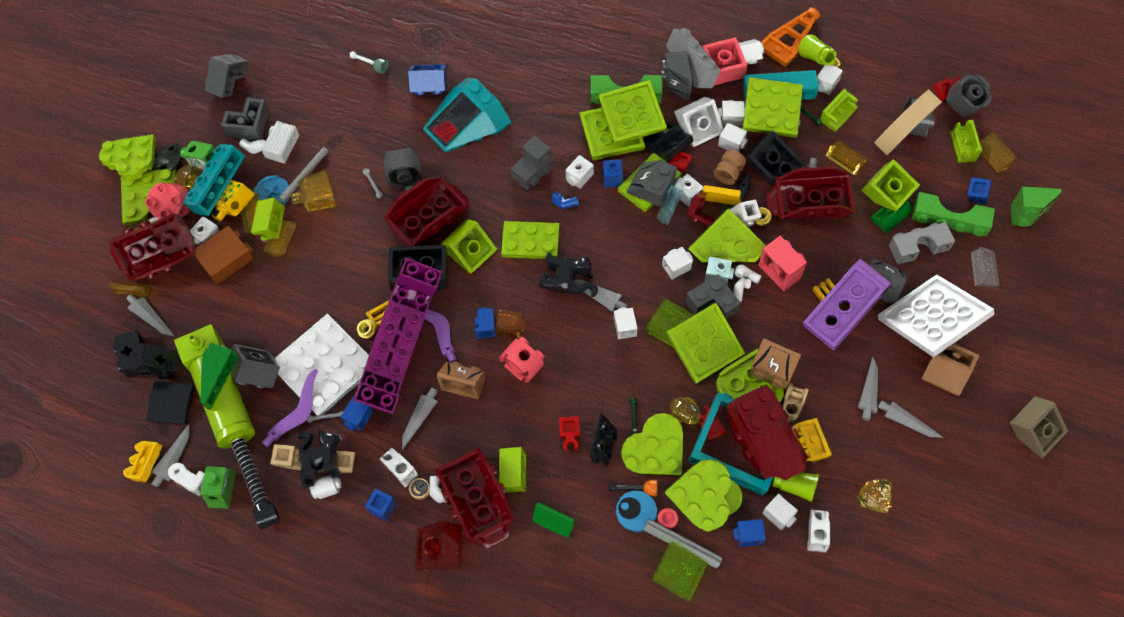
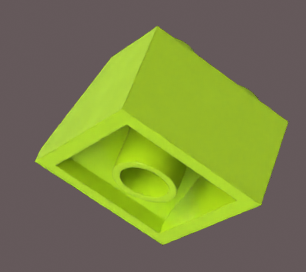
[862,159,920,211]
[441,219,497,274]

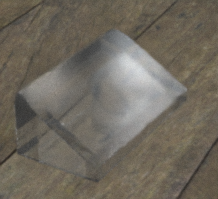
[971,247,999,287]

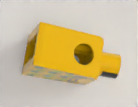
[212,180,255,222]

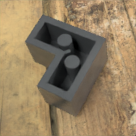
[205,54,248,98]
[221,98,270,141]
[511,135,552,190]
[685,274,741,320]

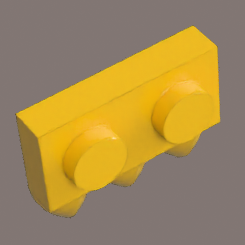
[794,418,832,463]
[123,441,163,483]

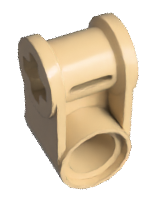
[782,383,809,423]

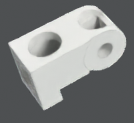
[380,448,419,488]
[168,463,205,497]
[807,510,830,552]

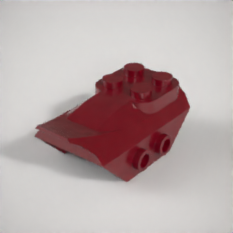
[766,165,856,219]
[384,177,470,247]
[107,213,196,281]
[726,385,809,480]
[435,448,515,549]

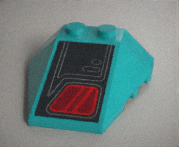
[423,78,511,153]

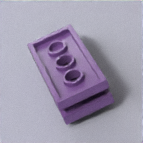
[803,259,892,351]

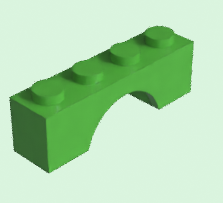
[591,75,662,104]
[911,192,995,237]

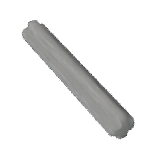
[644,520,722,568]

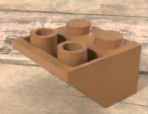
[921,343,979,397]

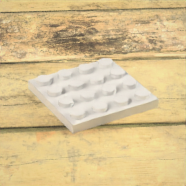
[878,274,994,357]
[274,314,369,416]

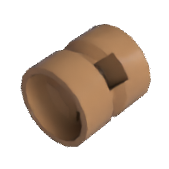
[714,150,746,185]

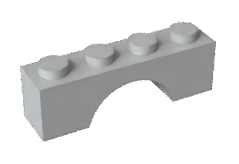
[666,28,721,88]

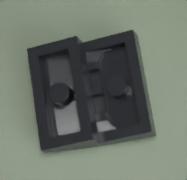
[643,121,694,162]
[146,381,194,424]

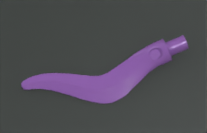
[425,309,457,363]
[262,369,318,448]

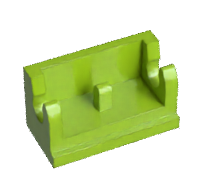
[821,89,858,132]
[950,120,982,163]
[251,198,285,240]
[499,447,526,492]

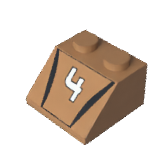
[749,338,801,389]
[437,362,485,400]

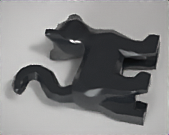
[539,253,598,297]
[297,428,342,488]

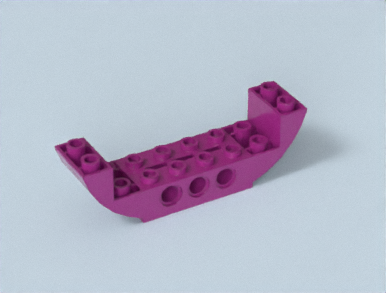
[354,258,443,414]

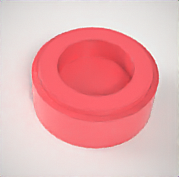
[657,508,678,530]

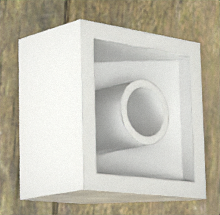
[674,97,724,147]

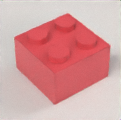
[702,37,747,85]
[758,236,807,292]

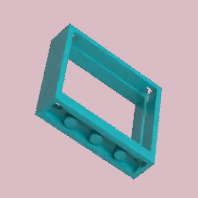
[688,393,773,496]

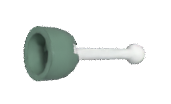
[350,52,388,74]

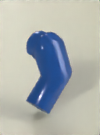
[552,192,579,209]

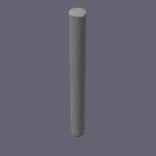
[279,147,328,202]

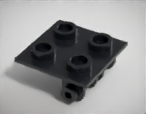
[590,413,617,467]

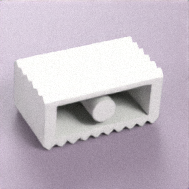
[261,121,299,163]

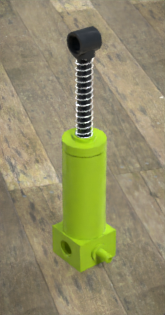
[174,324,280,530]

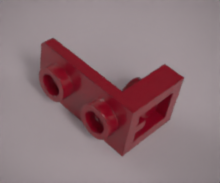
[686,191,717,228]

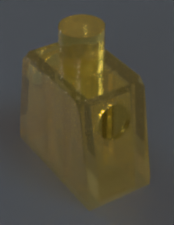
[291,170,337,211]

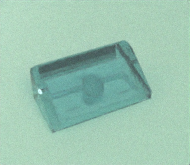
[656,185,684,224]

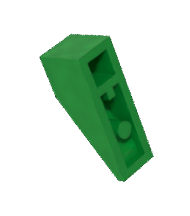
[201,342,238,410]

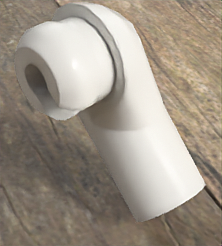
[239,138,265,154]
[734,265,762,284]
[733,277,751,302]
[429,476,448,503]

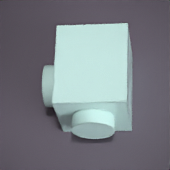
[705,257,734,284]

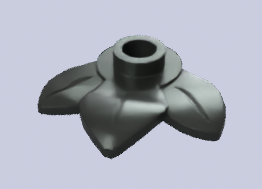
[153,143,183,171]

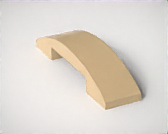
[874,89,942,155]
[271,444,355,473]

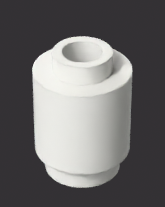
[310,475,342,499]

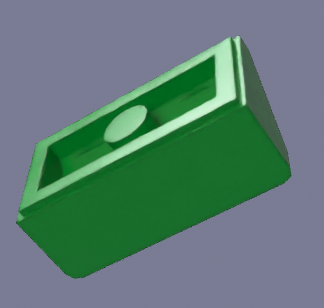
[870,200,912,233]
[532,503,575,538]

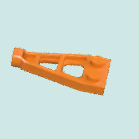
[761,7,820,67]

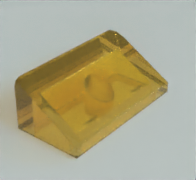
[980,132,1016,173]
[826,140,868,175]
[241,193,260,233]
[263,220,297,258]
[108,281,154,298]

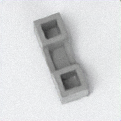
[889,222,955,265]

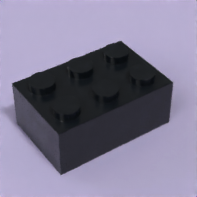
[388,245,448,291]

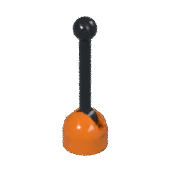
[608,480,658,496]

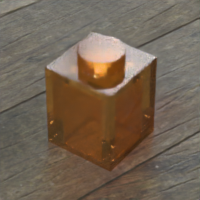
[496,310,526,338]

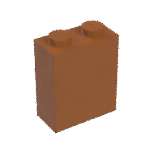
[194,225,254,285]

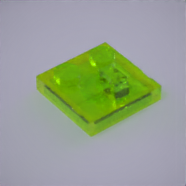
[645,298,694,347]
[652,542,708,601]

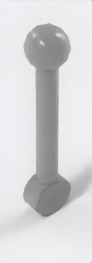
[363,168,383,199]
[306,411,344,423]

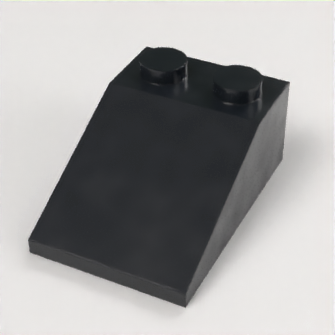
[744,131,808,187]

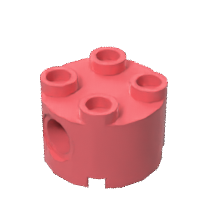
[145,183,190,219]
[499,337,545,383]

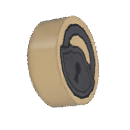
[409,478,429,500]

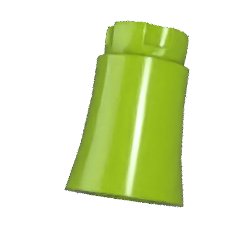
[798,34,837,66]
[773,472,819,502]

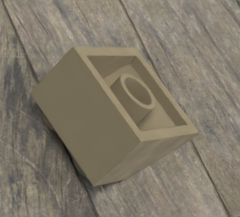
[1010,397,1068,458]

